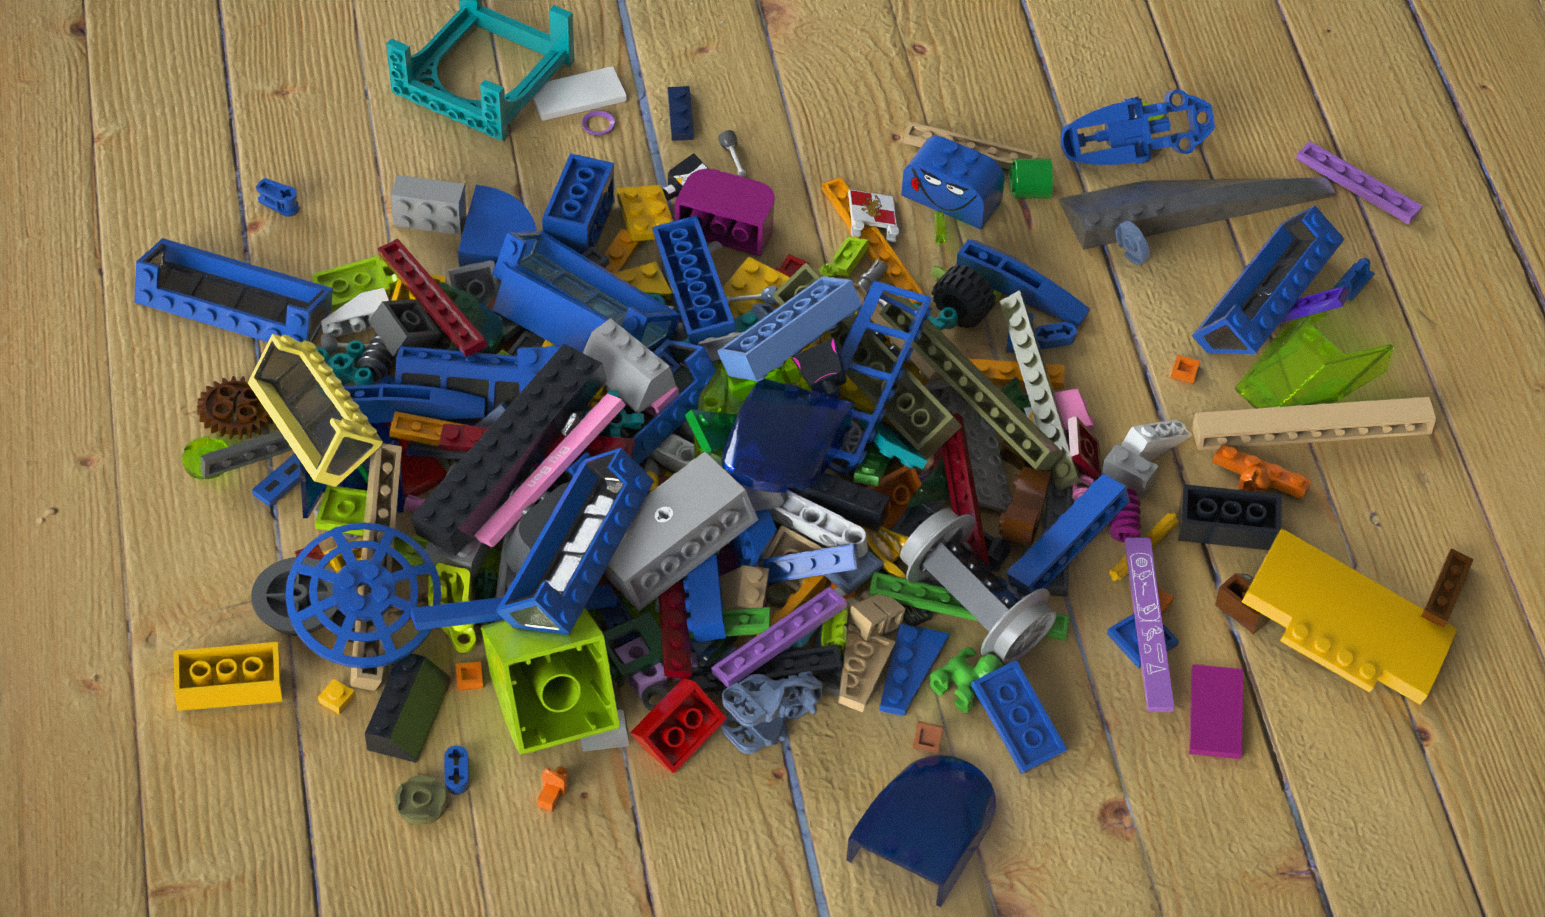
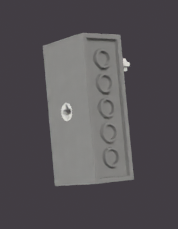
[585,452,758,611]

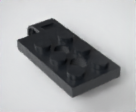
[891,496,1011,572]

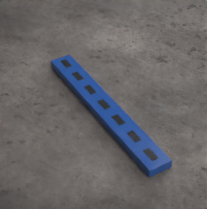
[252,374,395,507]

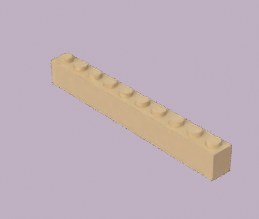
[1192,397,1436,450]
[350,443,402,691]

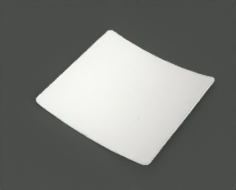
[581,709,629,751]

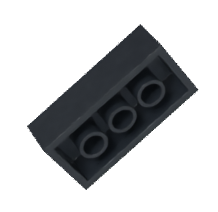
[1178,484,1282,550]

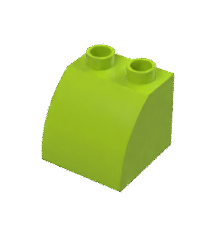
[481,607,620,755]

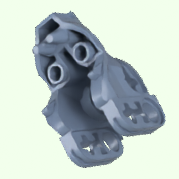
[722,671,823,754]

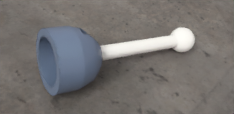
[725,286,778,305]

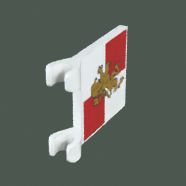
[848,189,899,243]

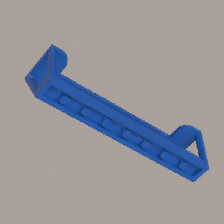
[793,281,932,477]

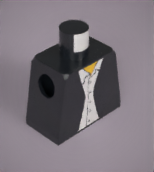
[662,153,709,201]

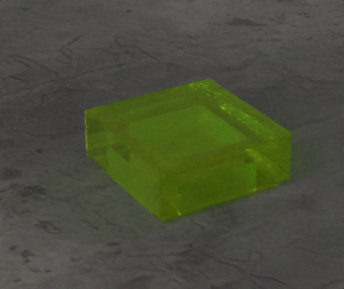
[933,211,946,244]

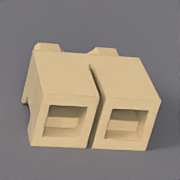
[846,589,906,642]

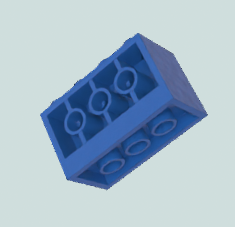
[542,153,615,255]

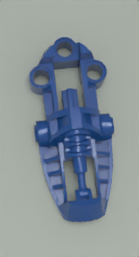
[1060,90,1215,165]

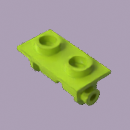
[821,607,849,657]

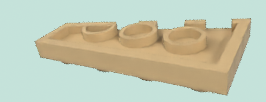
[839,623,895,712]

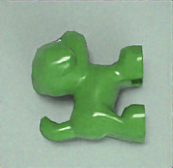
[930,647,1005,713]

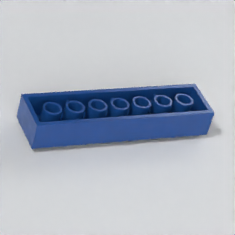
[652,215,737,354]

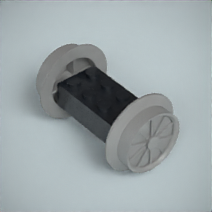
[900,508,1056,664]

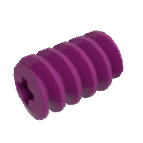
[1109,488,1141,543]

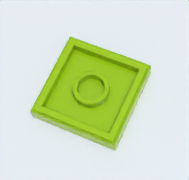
[315,485,367,536]

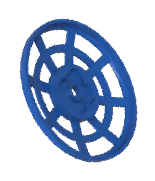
[286,523,441,669]

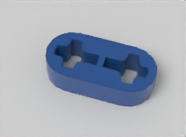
[1035,322,1077,349]
[444,745,469,795]

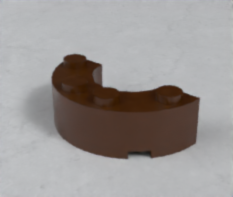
[998,466,1051,546]

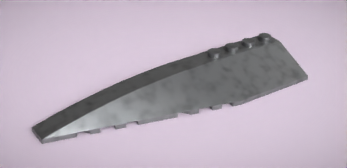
[1059,177,1336,250]

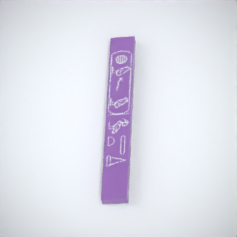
[1125,538,1174,712]

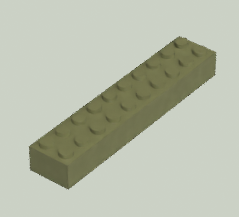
[772,263,962,459]

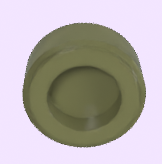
[767,582,792,608]

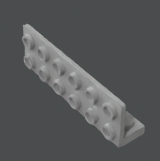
[938,388,1012,513]

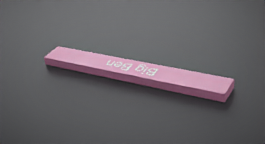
[475,394,625,547]

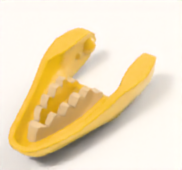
[860,526,909,579]

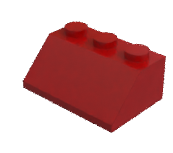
[630,678,727,774]

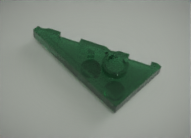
[908,455,950,507]

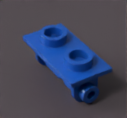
[1332,258,1375,301]

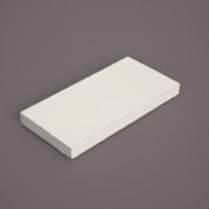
[532,66,627,121]

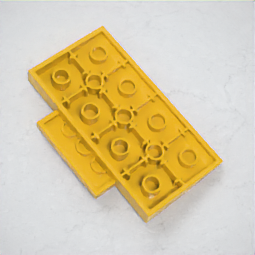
[1242,528,1457,704]

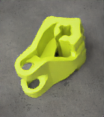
[428,563,476,653]

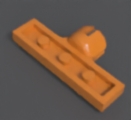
[1212,444,1312,499]

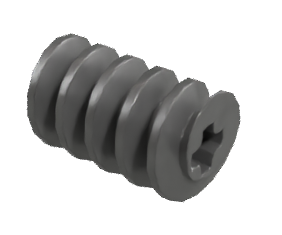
[357,334,396,381]

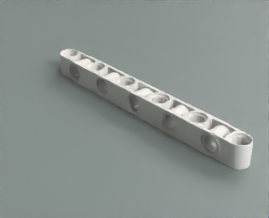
[639,425,868,558]

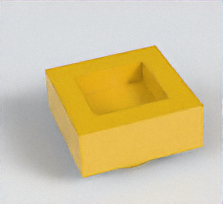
[318,679,355,714]

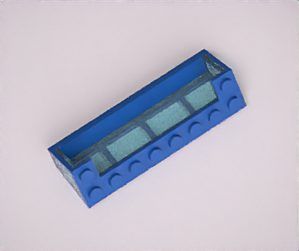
[492,231,681,350]

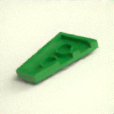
[685,409,747,455]

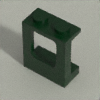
[603,612,663,688]

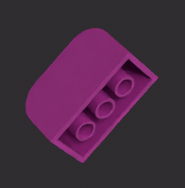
[675,169,775,257]

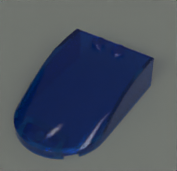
[721,379,854,493]
[846,755,996,907]

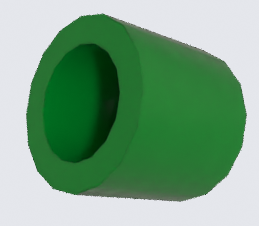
[1009,158,1053,199]

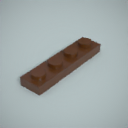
[1421,548,1474,628]

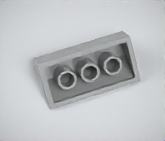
[583,318,676,414]

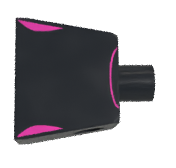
[791,338,847,400]

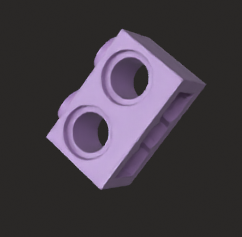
[614,636,667,700]

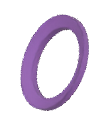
[582,110,615,135]

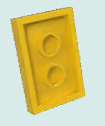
[616,185,673,241]

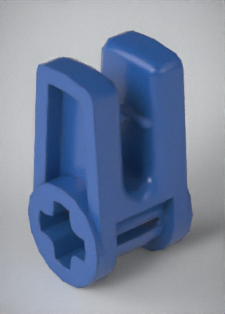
[256,178,299,216]

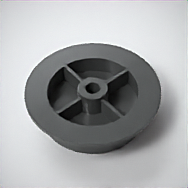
[251,557,338,636]

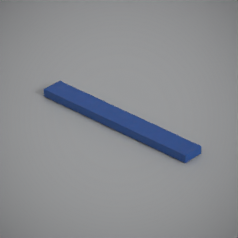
[411,585,617,630]

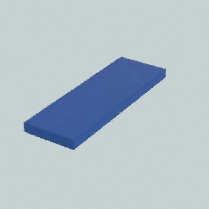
[493,267,609,353]

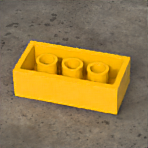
[174,642,282,711]

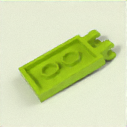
[311,255,398,312]

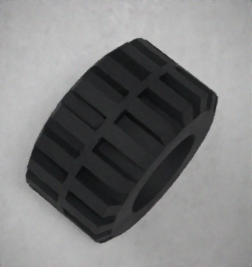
[932,265,996,328]

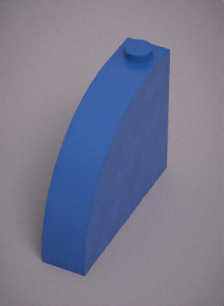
[458,185,538,272]

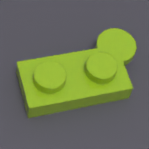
[819,237,870,278]

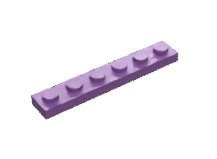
[1296,141,1423,225]
[711,587,847,687]

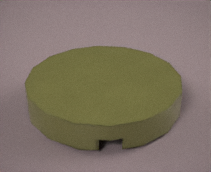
[395,775,448,825]

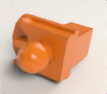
[537,766,568,811]

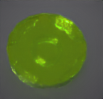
[181,437,228,479]

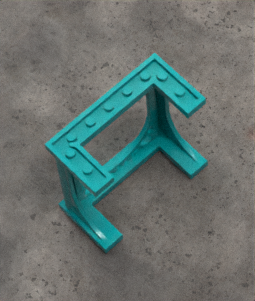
[386,0,575,141]

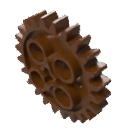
[197,376,273,440]

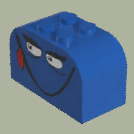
[901,136,1005,230]

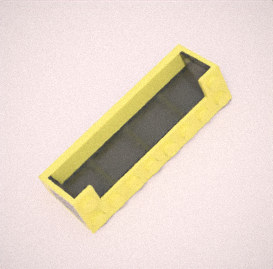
[248,334,383,487]

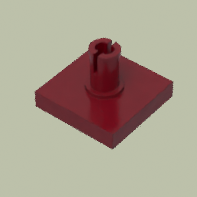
[1068,416,1101,482]

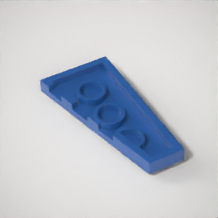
[879,624,950,716]

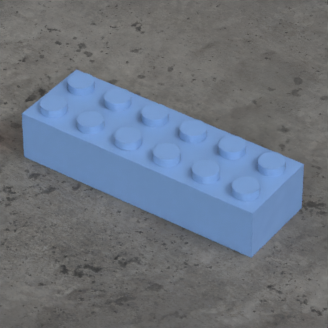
[717,276,862,381]

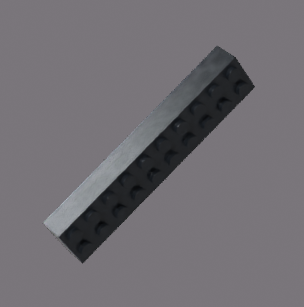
[410,344,607,556]

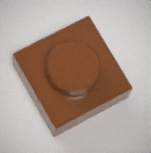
[913,721,944,753]

